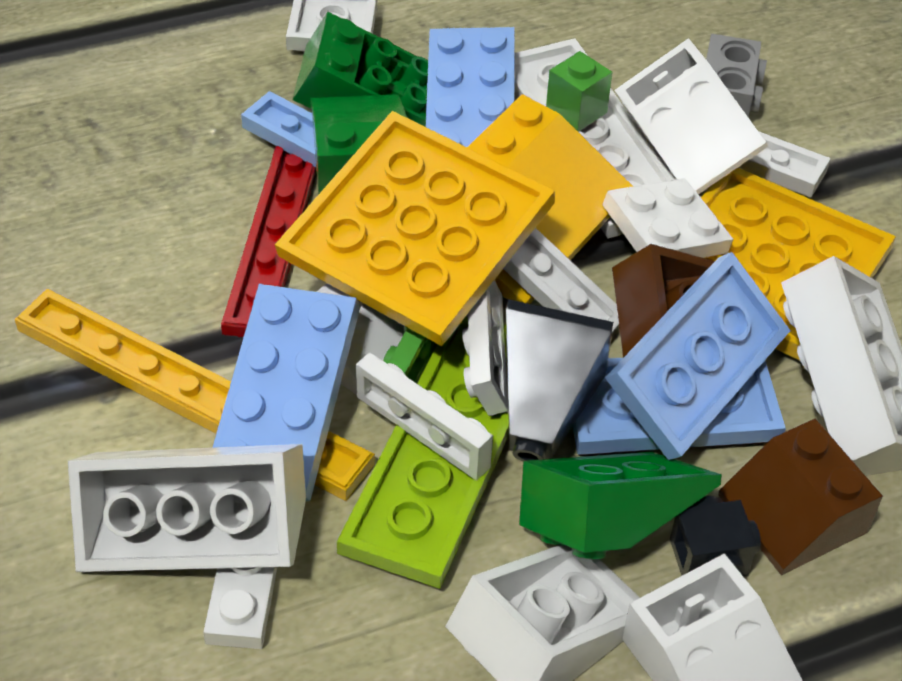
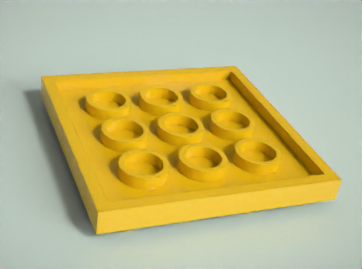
[275,111,555,346]
[701,168,896,360]

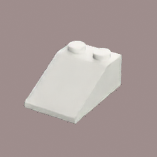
[445,545,640,681]

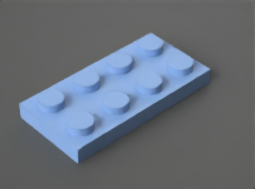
[426,27,515,147]
[605,252,791,460]
[212,284,361,501]
[573,358,786,455]

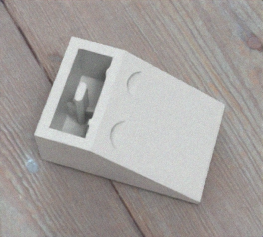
[614,38,768,194]
[622,554,803,681]

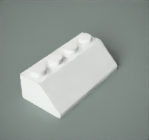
[781,256,902,476]
[68,444,306,572]

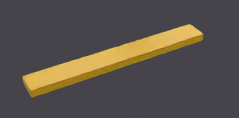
[15,289,375,501]

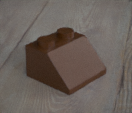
[612,244,715,358]
[718,418,883,576]

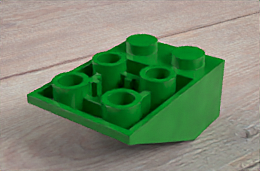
[292,11,428,127]

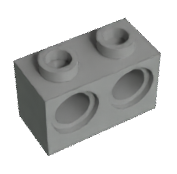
[706,34,767,117]

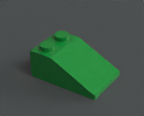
[311,94,407,194]
[519,452,722,559]

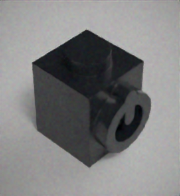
[670,496,761,577]

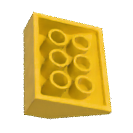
[467,94,633,304]

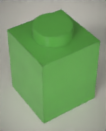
[546,51,613,132]

